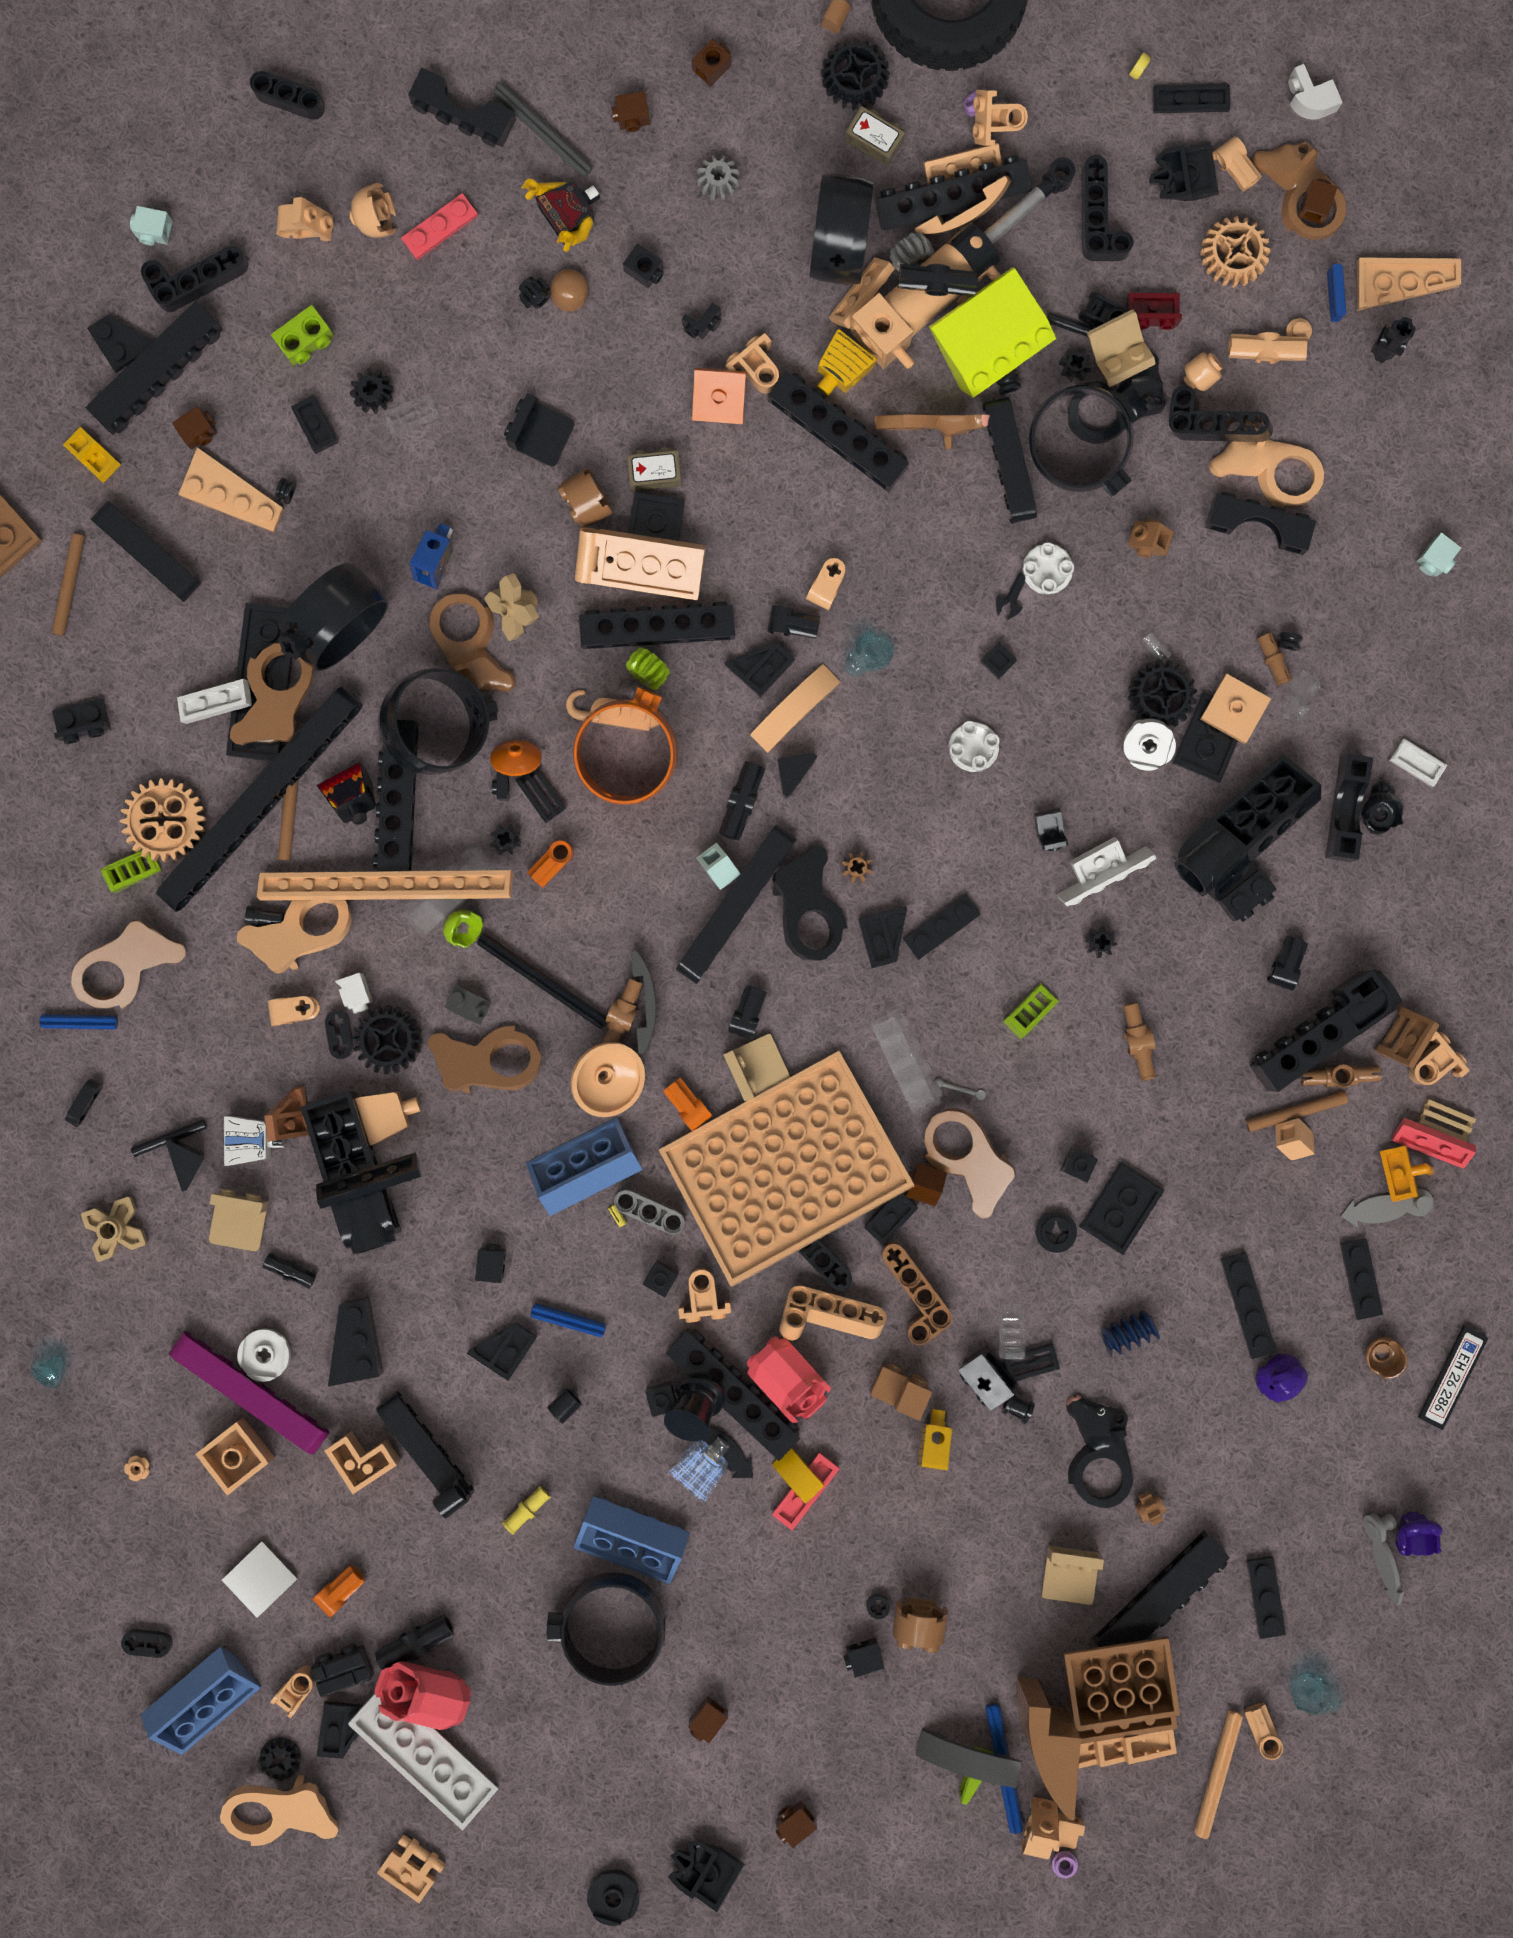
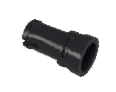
[245,906,284,927]

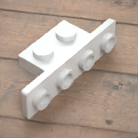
[1057,837,1156,906]

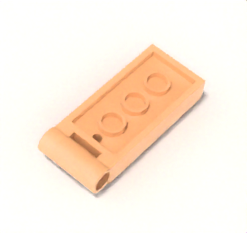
[575,528,706,600]

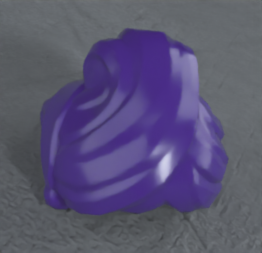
[1256,1354,1308,1403]
[1395,1512,1443,1556]

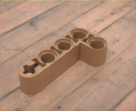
[881,1242,952,1345]

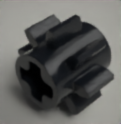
[519,276,550,309]
[1059,348,1092,383]
[490,824,522,855]
[1084,926,1117,958]

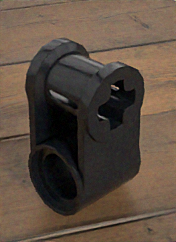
[1078,292,1128,327]

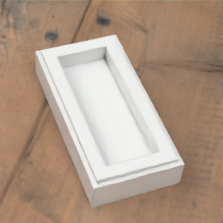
[1389,738,1447,787]

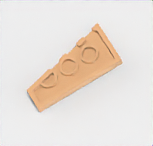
[1357,258,1461,311]
[178,448,284,533]

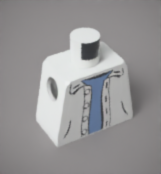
[224,1116,286,1166]

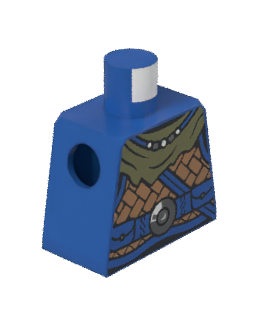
[410,524,453,589]

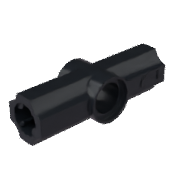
[897,264,978,296]
[1371,317,1416,363]
[719,761,766,841]
[375,1614,455,1670]

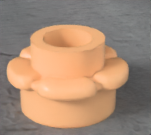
[124,1455,150,1481]

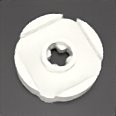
[1123,719,1176,771]
[237,1328,291,1382]

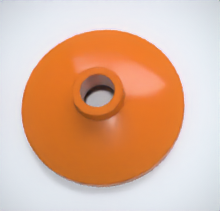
[490,740,542,776]

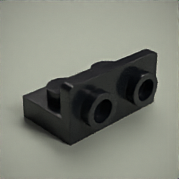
[52,699,111,744]

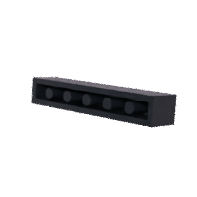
[85,301,222,435]
[1092,1530,1230,1647]

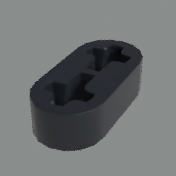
[325,1011,354,1059]
[65,1079,102,1127]
[121,1629,173,1658]

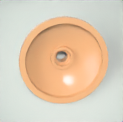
[570,1042,645,1117]

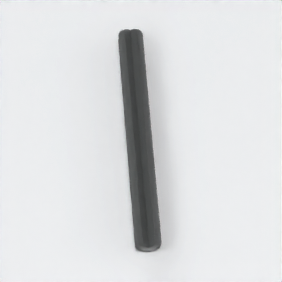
[493,83,592,178]

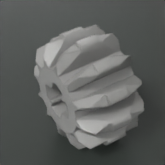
[697,154,740,201]
[889,232,934,272]

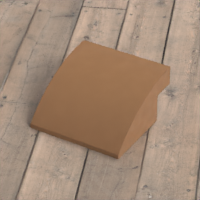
[1064,1637,1180,1744]
[1017,1677,1081,1820]

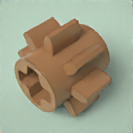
[841,852,872,884]
[1134,1491,1167,1526]

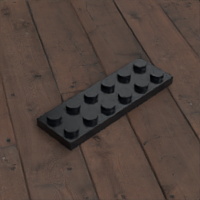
[226,603,297,761]

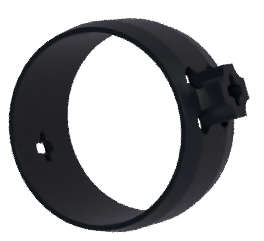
[809,174,874,285]
[1029,385,1134,498]
[278,563,388,671]
[378,668,498,775]
[546,1572,666,1686]

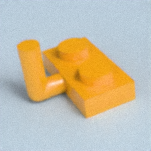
[1380,1146,1434,1202]

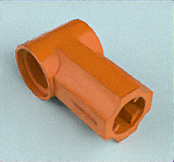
[527,841,574,888]
[663,1077,713,1131]
[312,1564,366,1618]

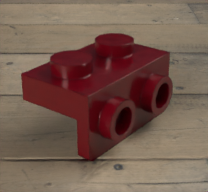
[1127,293,1182,330]

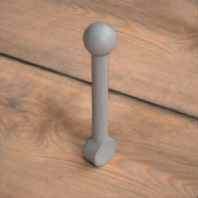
[934,1078,986,1100]

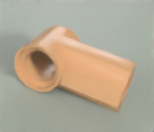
[1213,136,1262,192]
[1243,1702,1283,1760]

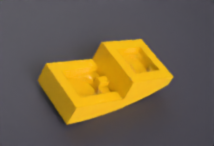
[63,427,121,483]
[772,1448,825,1504]

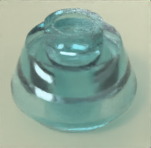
[31,1355,66,1389]

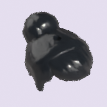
[1361,781,1403,835]

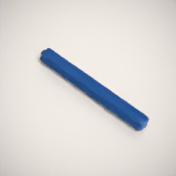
[985,1703,1023,1834]

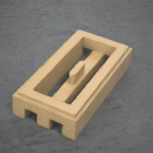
[1417,1099,1476,1142]

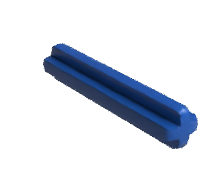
[40,1014,118,1029]
[531,1304,606,1337]

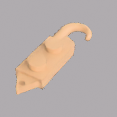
[566,690,660,731]

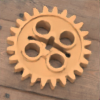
[120,778,207,863]

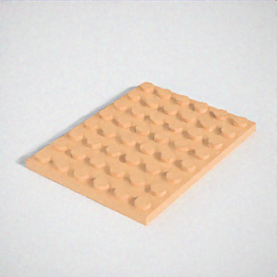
[659,1051,915,1287]

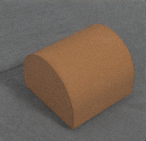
[821,0,851,34]

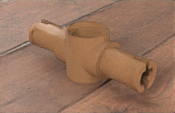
[603,978,643,1043]
[1123,1002,1156,1081]
[1300,1064,1381,1088]

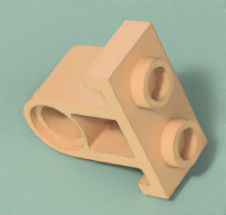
[973,89,1028,146]
[276,197,333,241]
[725,333,779,394]
[1408,1031,1470,1085]
[678,1267,731,1323]
[1021,1796,1059,1860]

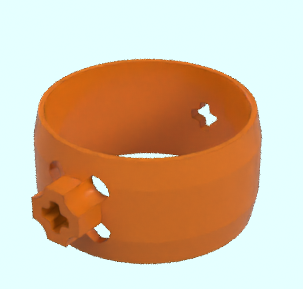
[573,687,678,805]

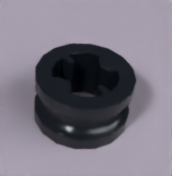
[996,374,1021,395]
[275,478,296,504]
[1277,632,1303,651]
[866,1593,890,1619]

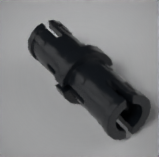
[262,1253,317,1289]

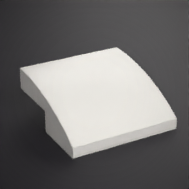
[221,1542,297,1618]

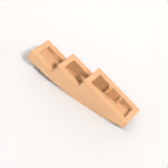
[1079,1730,1177,1768]

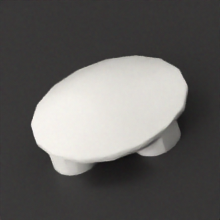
[1022,542,1074,595]
[948,721,999,772]

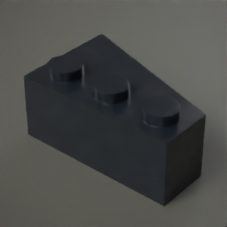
[328,1297,384,1387]

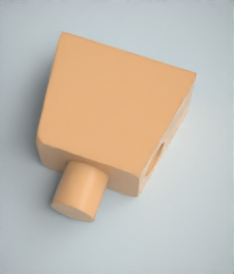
[355,1091,421,1145]

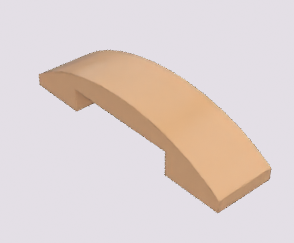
[915,176,1011,234]
[750,664,841,753]

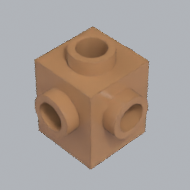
[1128,519,1174,558]

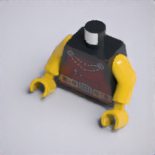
[521,179,601,252]

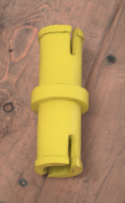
[502,1486,551,1535]

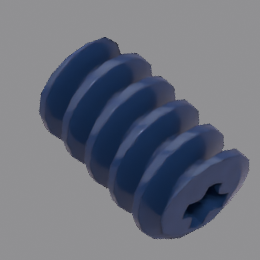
[1101,1310,1160,1358]

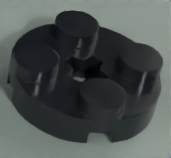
[587,1870,640,1926]

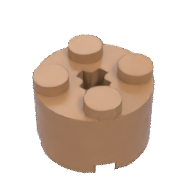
[557,467,614,528]
[892,1597,948,1653]

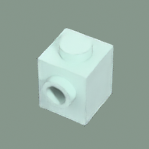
[130,206,173,246]
[1416,532,1461,577]
[696,843,741,890]

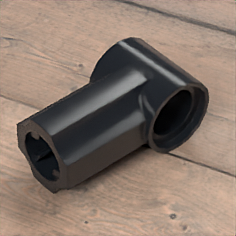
[767,605,821,639]
[1267,936,1309,991]
[728,985,767,1040]
[547,1388,582,1424]

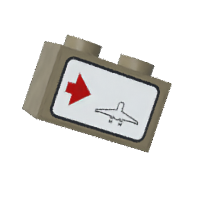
[845,106,905,167]
[627,448,682,491]

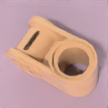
[806,558,845,611]
[267,996,320,1026]
[270,1666,316,1718]

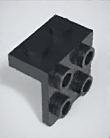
[504,393,574,467]

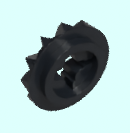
[1035,1211,1077,1253]
[258,1738,301,1781]

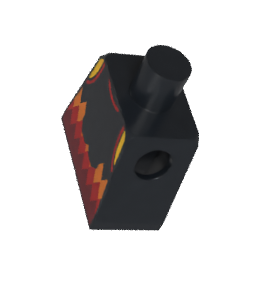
[317,762,376,825]

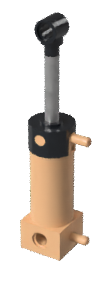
[850,157,1076,369]

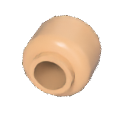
[1183,352,1223,391]

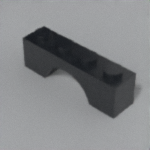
[408,67,516,147]
[1205,492,1316,555]
[1325,754,1373,862]

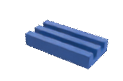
[1327,264,1346,322]

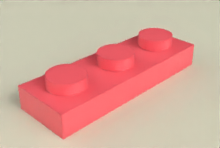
[401,193,478,260]
[1392,1118,1476,1169]
[772,1452,840,1531]

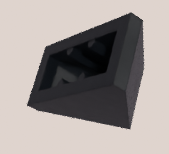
[777,753,818,800]
[165,1137,204,1192]

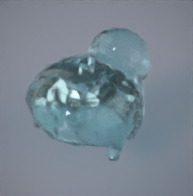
[844,629,895,676]
[1290,1671,1342,1716]

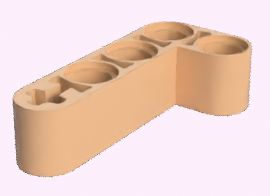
[779,1285,887,1341]

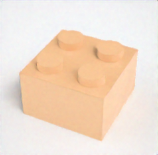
[195,1417,275,1495]

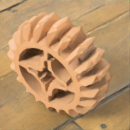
[1200,216,1270,288]

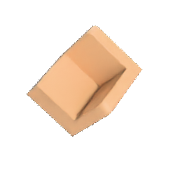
[1275,1118,1315,1160]
[1052,1813,1085,1852]

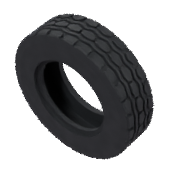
[871,0,1028,71]

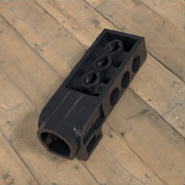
[1174,754,1321,900]
[1250,969,1403,1092]
[301,1091,402,1255]

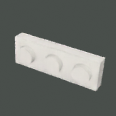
[177,679,252,724]

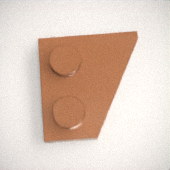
[264,1086,309,1142]

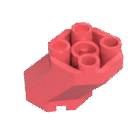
[747,1336,831,1423]
[374,1662,471,1730]

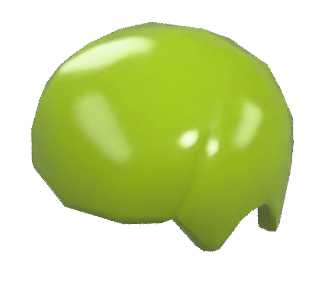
[443,909,483,948]

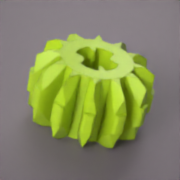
[626,647,670,690]

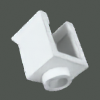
[335,973,373,1014]

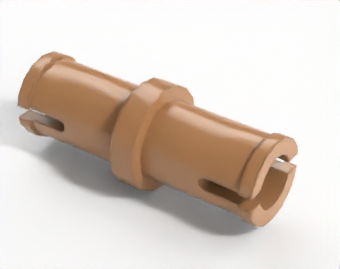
[1257,633,1292,686]

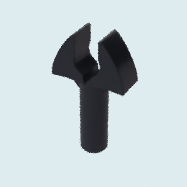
[996,573,1026,621]

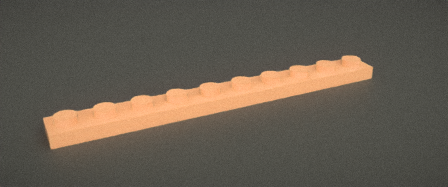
[257,870,513,901]

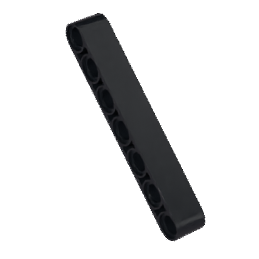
[676,825,797,984]

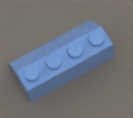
[526,1117,643,1216]
[574,1496,690,1584]
[140,1647,261,1755]

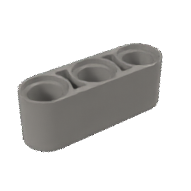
[614,1189,685,1235]

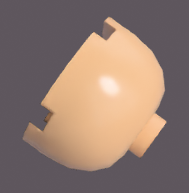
[349,183,397,238]

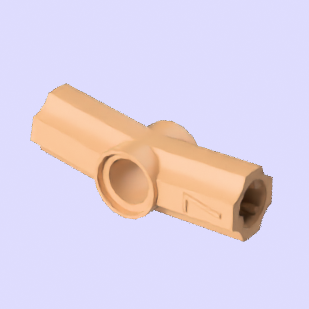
[1228,332,1308,364]

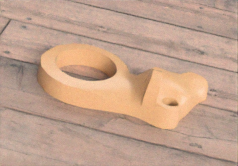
[1209,428,1324,508]
[237,900,352,974]
[220,1775,338,1846]

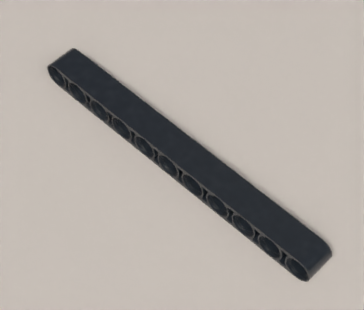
[156,687,363,912]

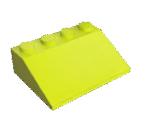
[929,267,1056,398]

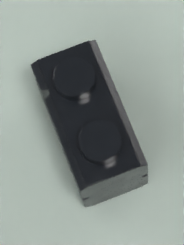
[311,1643,374,1697]

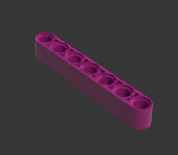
[168,1331,330,1455]

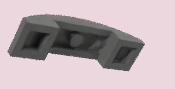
[631,951,657,1054]
[916,1730,1023,1788]

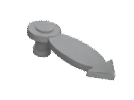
[1341,1188,1433,1228]
[1363,1513,1405,1606]

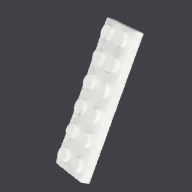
[348,1693,498,1831]

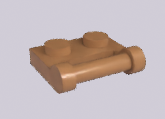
[1374,1007,1439,1069]

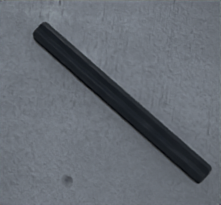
[477,933,607,1029]

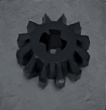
[350,368,394,414]

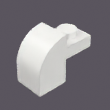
[1288,64,1343,119]

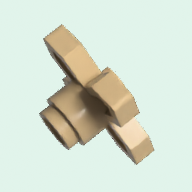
[484,573,539,641]
[81,1196,148,1262]

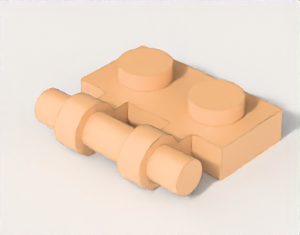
[377,1834,446,1903]

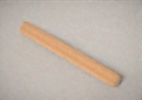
[1194,1710,1243,1839]

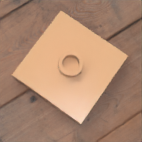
[1200,674,1271,744]

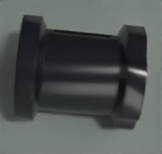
[1001,1395,1035,1424]

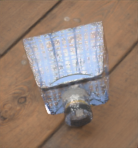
[667,1437,729,1504]

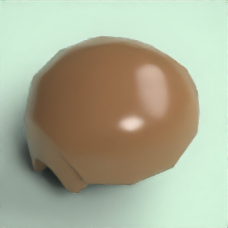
[550,269,589,311]
[1364,1337,1408,1379]

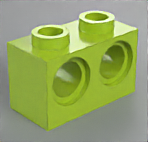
[271,305,334,366]

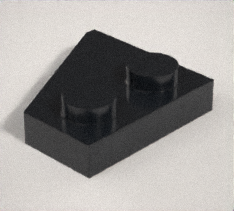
[87,315,153,373]
[724,642,795,698]
[858,906,907,969]
[467,1322,537,1381]
[317,1701,363,1759]

